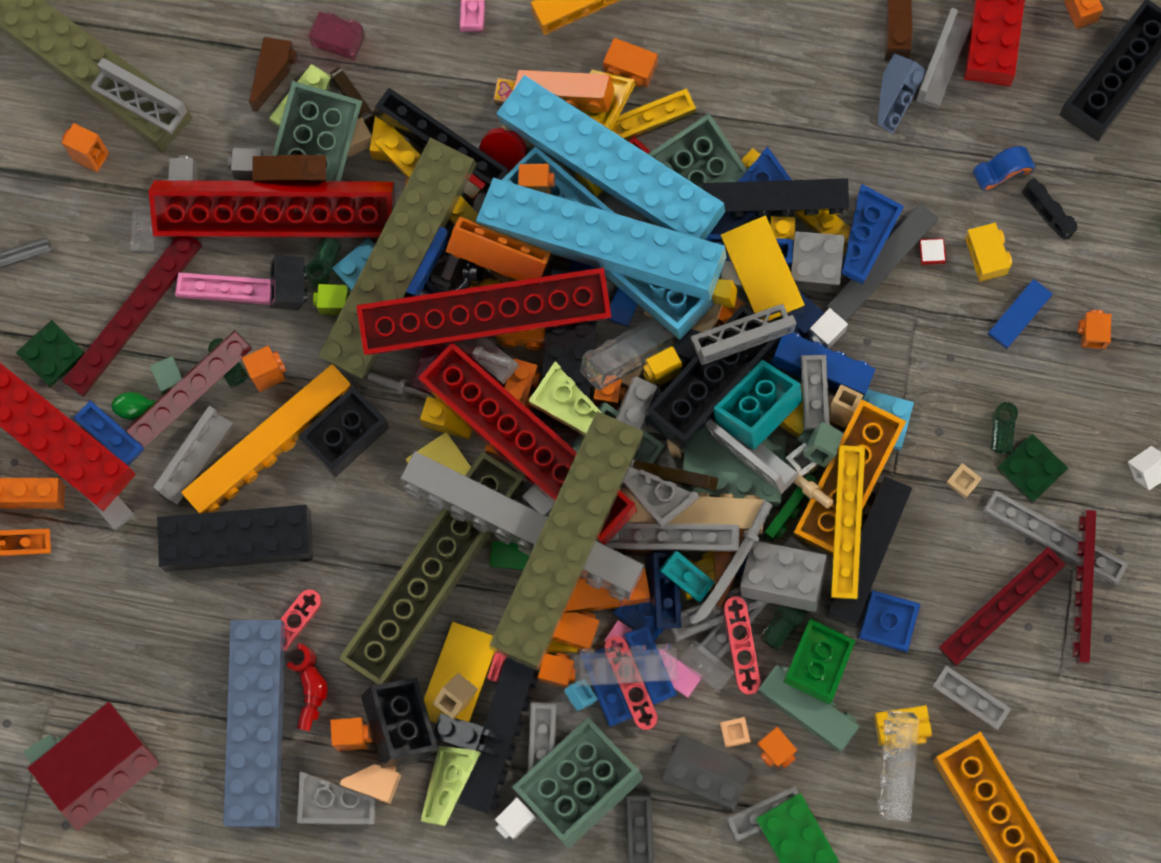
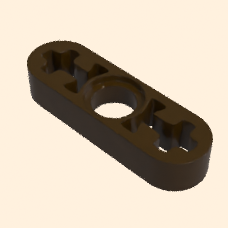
[329,67,375,126]

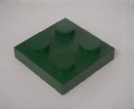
[16,320,84,388]
[997,433,1068,504]

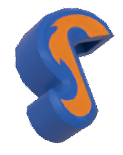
[973,146,1035,191]

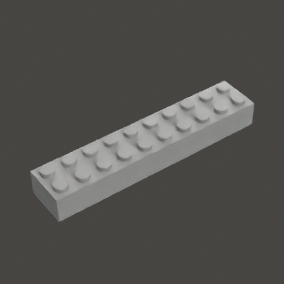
[401,451,644,601]

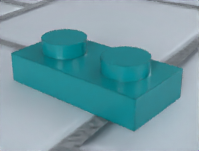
[659,550,715,602]

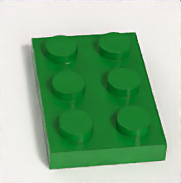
[783,619,856,705]
[755,793,839,863]

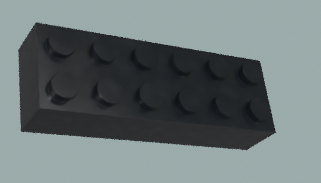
[1059,0,1161,142]
[539,269,597,419]
[645,305,780,451]
[157,505,313,572]

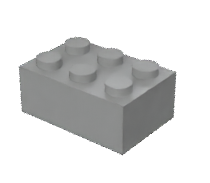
[740,541,827,612]

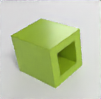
[313,284,350,315]

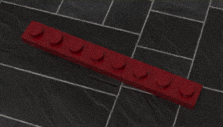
[63,236,202,397]

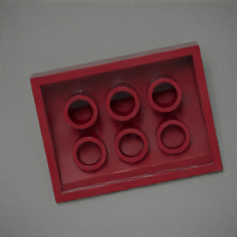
[27,701,159,831]

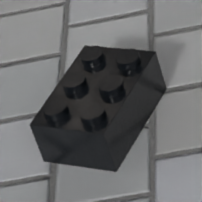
[298,386,389,478]
[361,677,438,768]

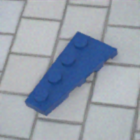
[710,146,792,234]
[841,184,904,285]

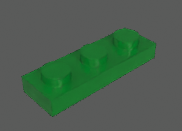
[764,473,816,543]

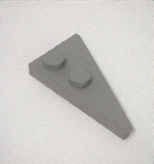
[623,467,699,528]

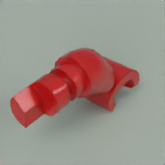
[286,643,328,732]

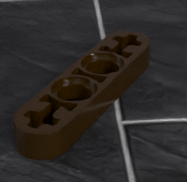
[630,460,719,491]

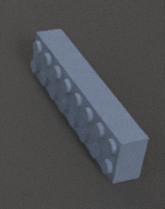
[223,620,285,828]

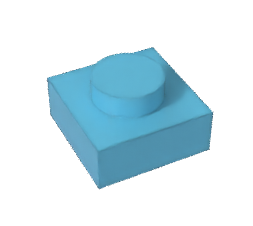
[564,679,598,712]

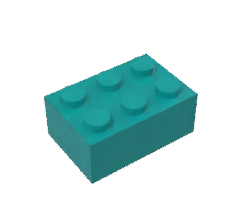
[714,360,802,450]

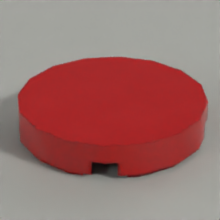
[479,128,527,173]

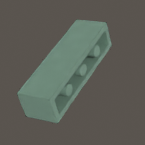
[757,665,860,754]

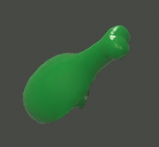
[111,392,156,420]

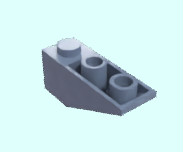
[877,54,927,134]

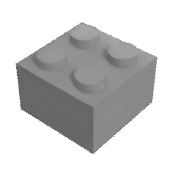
[791,231,844,286]

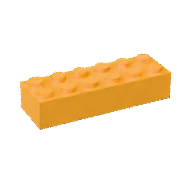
[793,399,907,556]
[932,732,1060,863]

